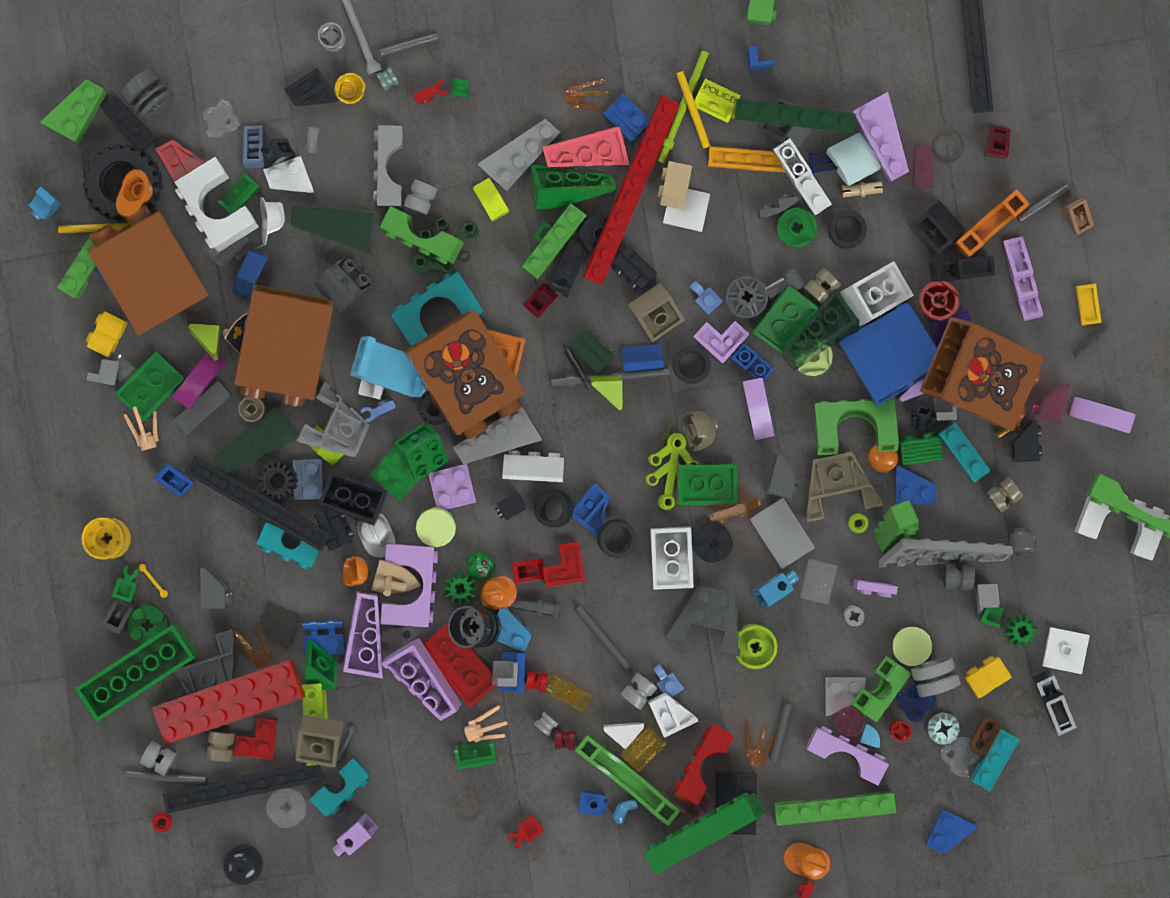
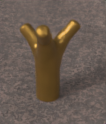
[995,422,1021,439]

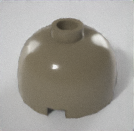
[682,410,718,451]

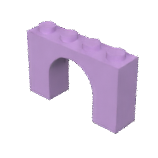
[380,543,438,627]

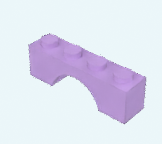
[805,726,889,785]

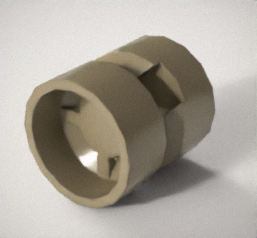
[804,268,841,305]
[238,397,267,422]
[985,477,1023,514]
[206,730,235,762]

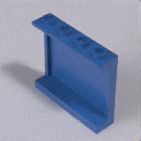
[839,303,937,406]

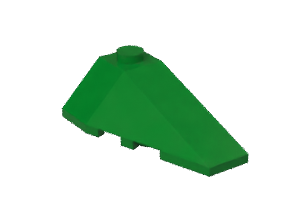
[530,165,616,209]

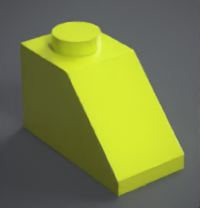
[472,178,509,222]

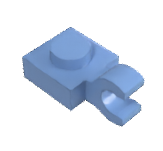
[689,281,723,315]
[361,398,397,422]
[653,664,684,697]

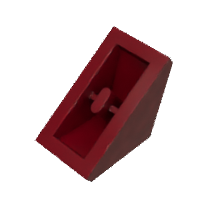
[984,125,1010,160]
[523,283,558,319]

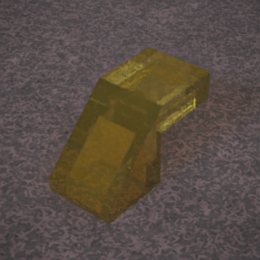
[545,675,594,713]

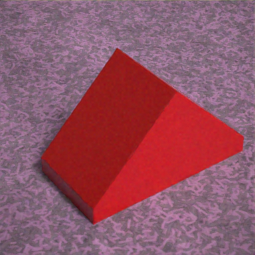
[511,558,544,583]

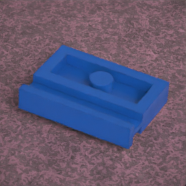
[603,93,650,142]

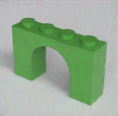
[814,399,899,455]

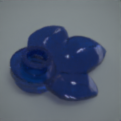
[896,682,936,722]

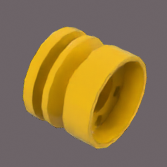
[82,518,131,559]

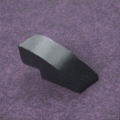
[929,256,996,282]
[1032,669,1077,736]

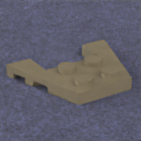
[806,451,883,522]

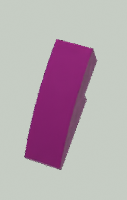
[173,353,227,409]

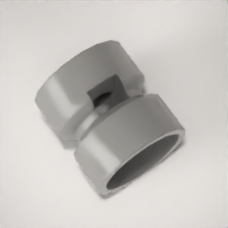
[318,22,346,52]
[404,179,438,215]
[621,672,658,710]
[140,740,177,776]

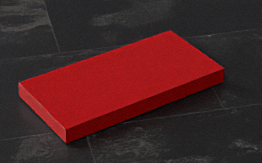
[423,623,495,708]

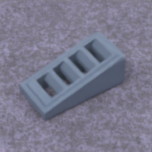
[243,125,265,169]

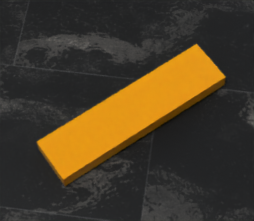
[708,147,786,173]

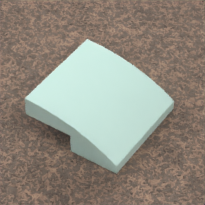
[826,132,881,186]

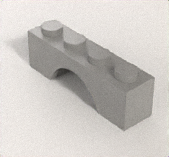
[373,125,403,207]

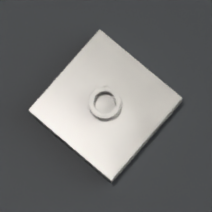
[1042,627,1090,674]

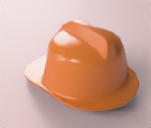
[116,170,153,216]
[480,576,517,610]
[784,842,831,880]

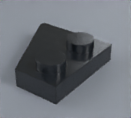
[284,68,339,107]

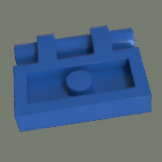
[303,619,345,656]

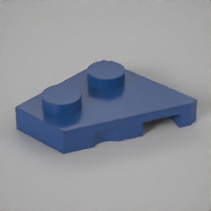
[895,466,936,505]
[572,482,610,536]
[925,809,977,854]

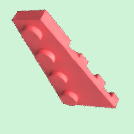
[542,126,630,167]

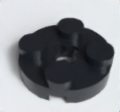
[578,214,608,253]
[693,523,733,563]

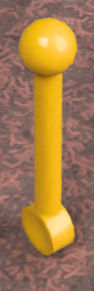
[139,564,168,598]

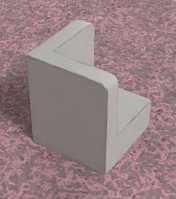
[87,359,119,385]
[933,398,957,421]
[975,584,1000,614]
[492,661,518,687]

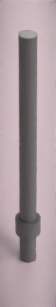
[551,367,670,387]

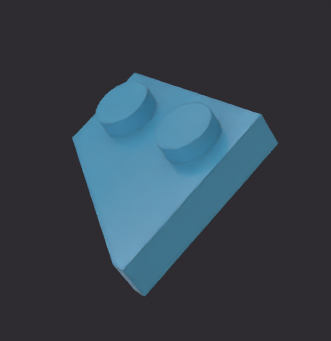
[497,608,533,652]

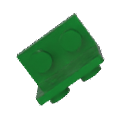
[393,422,448,482]

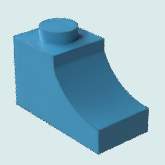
[28,186,63,221]

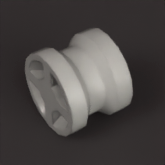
[844,605,865,626]
[534,711,559,736]

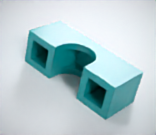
[936,422,990,483]
[257,521,320,570]
[969,728,1019,792]
[310,756,371,817]

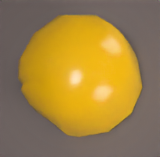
[334,73,365,104]

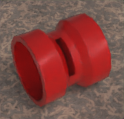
[525,670,549,693]
[889,720,911,742]

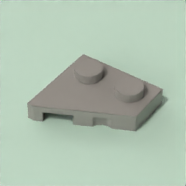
[825,677,866,716]

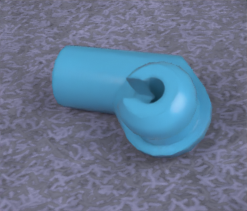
[613,799,638,824]

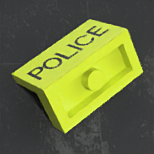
[694,79,741,123]

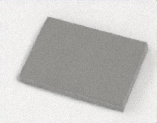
[750,497,815,569]

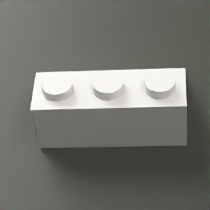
[502,451,564,482]

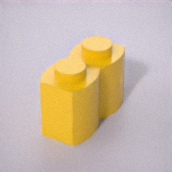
[86,311,128,358]
[964,655,1012,699]

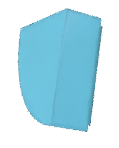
[860,723,880,748]

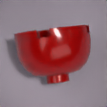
[919,281,959,322]

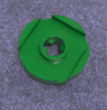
[777,208,817,248]
[128,605,169,644]

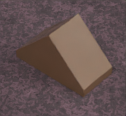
[1062,197,1094,235]

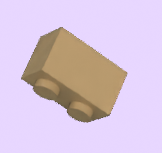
[657,161,692,210]

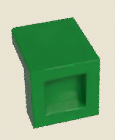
[978,607,1004,628]

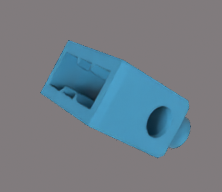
[751,570,799,608]

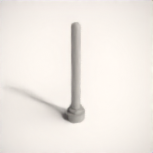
[342,0,383,77]

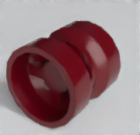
[555,729,576,750]

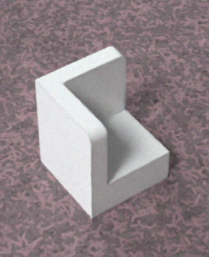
[358,379,384,400]

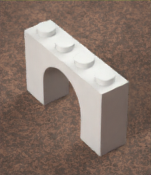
[175,157,259,252]
[1074,496,1169,561]

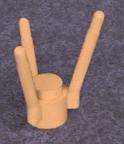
[124,406,159,451]
[464,705,508,743]

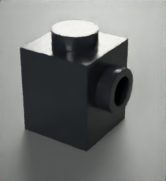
[495,491,527,520]

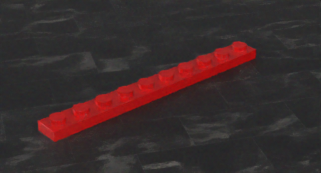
[583,95,680,286]

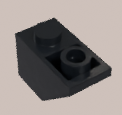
[1011,421,1043,462]

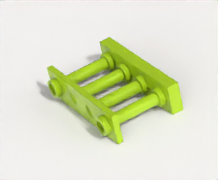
[302,683,328,766]

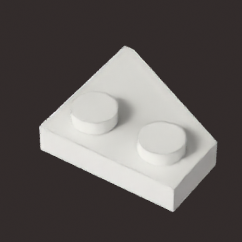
[263,156,315,193]
[648,693,698,738]

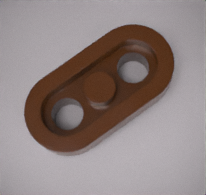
[969,717,1000,755]

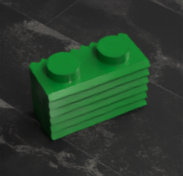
[899,433,943,466]

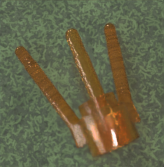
[566,78,610,111]
[235,625,272,668]
[745,721,776,766]

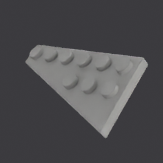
[878,537,1013,568]

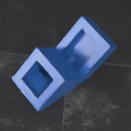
[232,249,268,299]

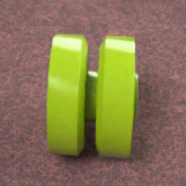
[736,624,778,669]

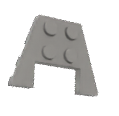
[296,382,370,457]

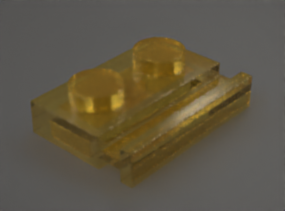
[620,727,666,772]

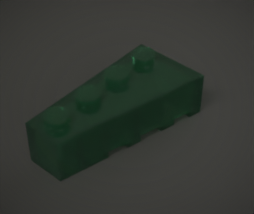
[291,205,374,254]
[782,289,860,371]
[213,407,299,473]

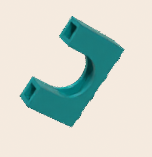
[391,272,485,346]

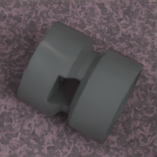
[943,563,975,590]

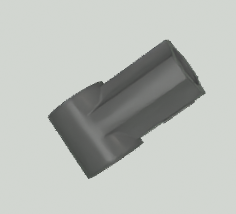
[766,268,806,303]

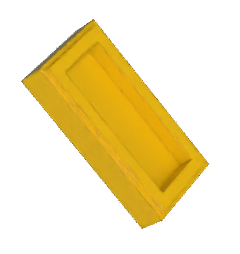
[1075,283,1102,326]

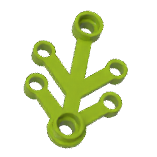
[645,433,699,510]

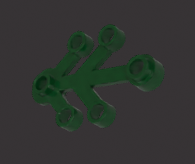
[411,218,479,274]

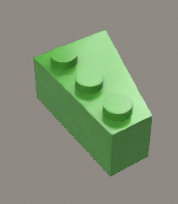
[40,79,108,144]
[873,500,919,552]

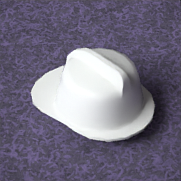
[260,197,285,245]
[357,514,396,558]

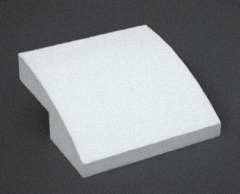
[663,189,710,232]

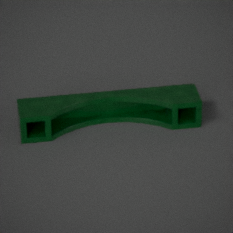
[732,99,856,134]

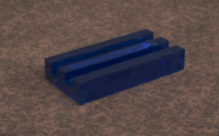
[808,151,838,174]

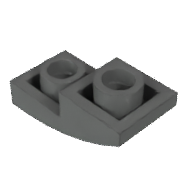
[758,194,798,219]

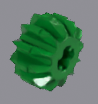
[444,571,478,605]
[1004,614,1039,648]

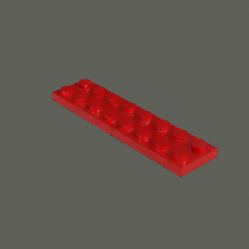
[151,659,306,745]

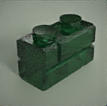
[569,329,614,374]

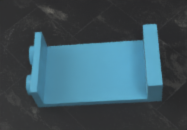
[350,336,426,398]

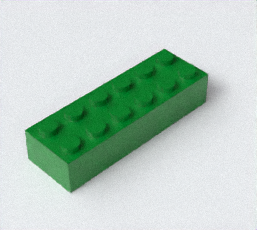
[75,621,200,722]
[644,792,766,875]

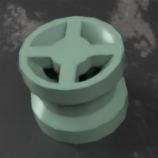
[376,66,399,91]

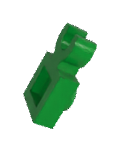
[112,565,140,603]

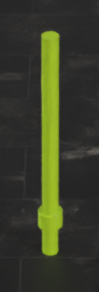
[657,51,709,164]

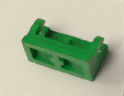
[218,173,261,214]
[454,739,497,770]

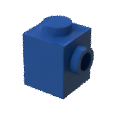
[578,790,608,816]

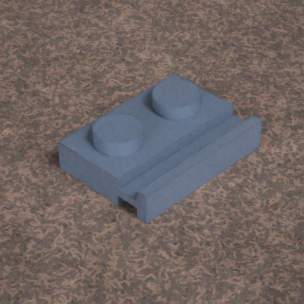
[293,459,323,500]

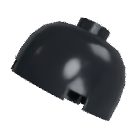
[223,844,263,885]

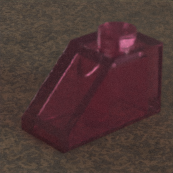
[1033,384,1070,424]

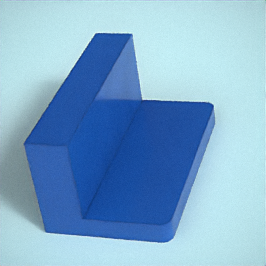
[746,46,775,72]
[622,344,664,372]
[500,651,526,694]

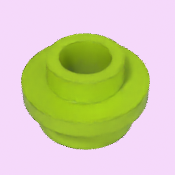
[848,513,868,533]

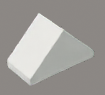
[604,722,644,749]

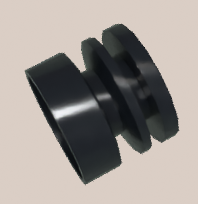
[448,606,501,648]

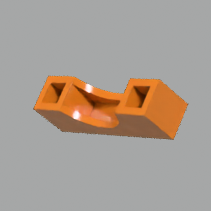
[953,189,1030,258]

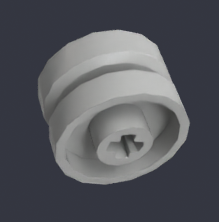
[911,657,961,697]

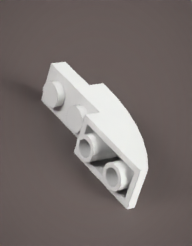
[773,138,831,215]

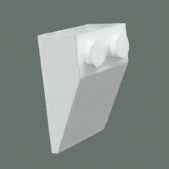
[840,261,914,327]
[650,526,694,589]

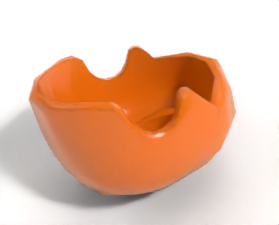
[868,444,899,473]
[342,556,369,586]

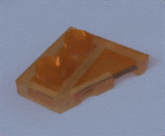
[709,497,760,524]

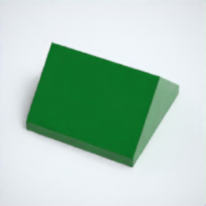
[305,639,338,690]

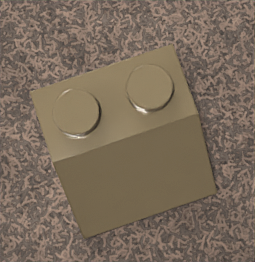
[628,283,685,343]
[295,715,343,768]

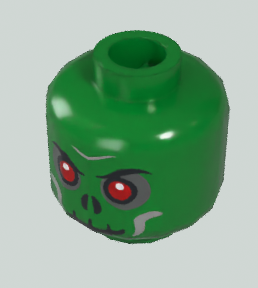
[465,551,496,580]

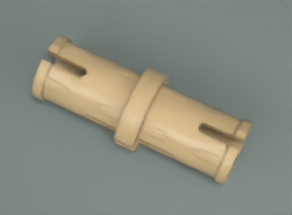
[841,181,883,198]

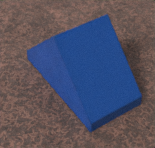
[154,463,194,498]

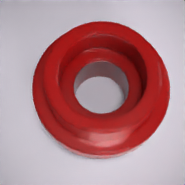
[152,812,172,832]

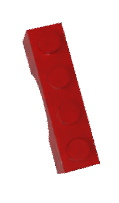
[673,724,734,807]

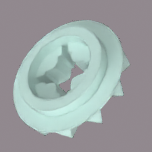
[928,713,960,745]

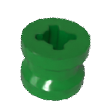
[449,79,471,98]

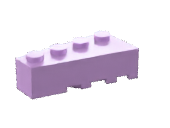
[852,92,909,183]
[342,591,383,678]
[381,638,462,721]

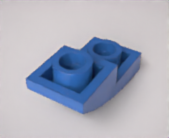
[731,343,775,383]

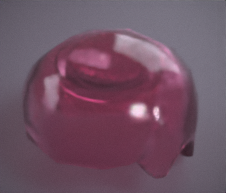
[835,706,865,737]

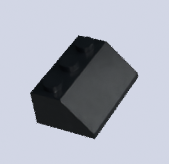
[317,471,388,526]
[715,771,757,835]

